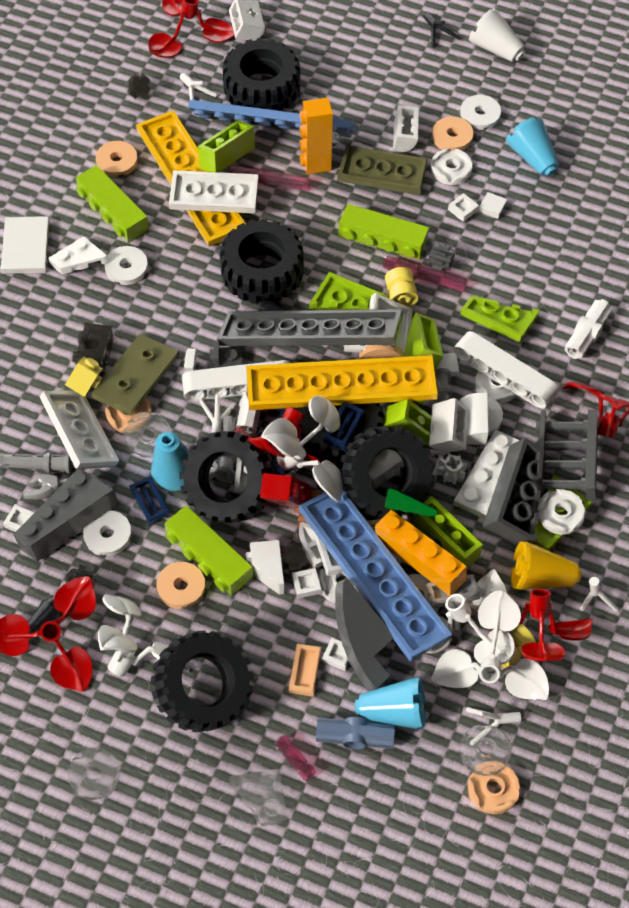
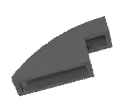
[335,578,393,691]

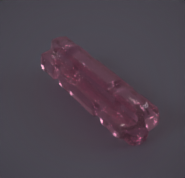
[275,735,316,781]

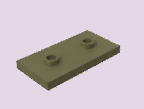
[337,145,428,195]
[92,334,179,416]

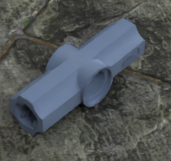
[316,717,395,750]

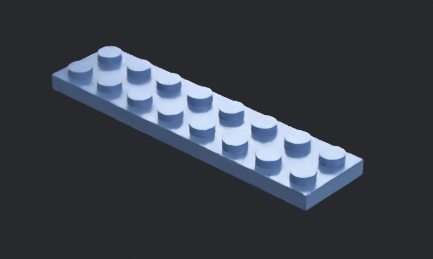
[188,99,359,138]
[298,491,452,661]

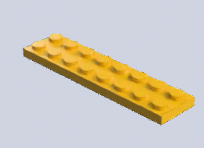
[136,110,245,247]
[246,355,438,410]

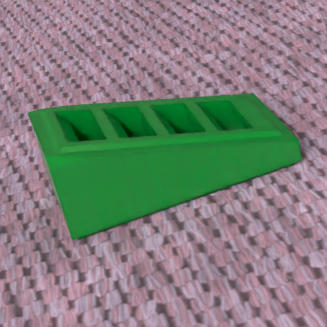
[385,489,437,517]

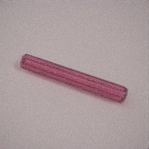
[228,165,310,191]
[383,256,467,292]

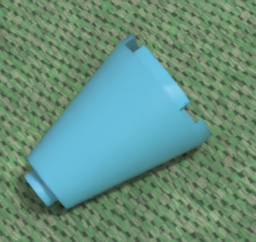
[506,116,559,177]
[151,432,189,491]
[355,677,426,729]

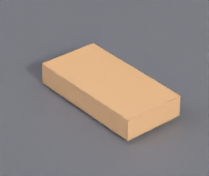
[289,643,322,697]

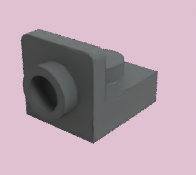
[210,341,242,368]

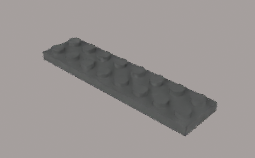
[217,309,403,347]

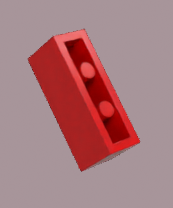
[260,473,312,508]

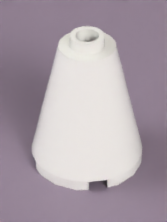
[469,8,525,62]

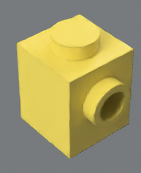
[65,357,103,397]

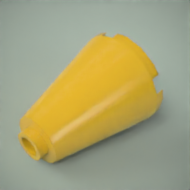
[511,541,582,590]

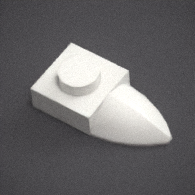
[299,522,323,569]

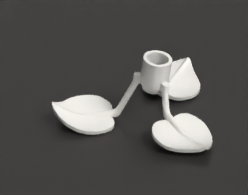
[261,395,344,503]
[426,569,515,665]
[431,590,549,700]
[98,594,190,677]

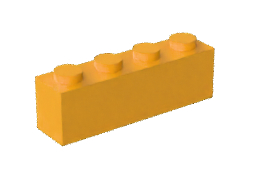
[299,98,333,175]
[375,510,467,596]

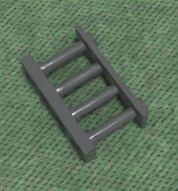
[536,410,598,501]

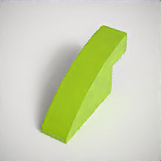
[404,312,444,404]

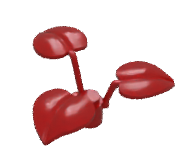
[148,0,235,58]
[562,382,629,439]
[235,406,337,466]
[0,577,96,692]
[478,589,593,662]

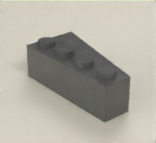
[482,438,544,546]
[13,468,120,561]

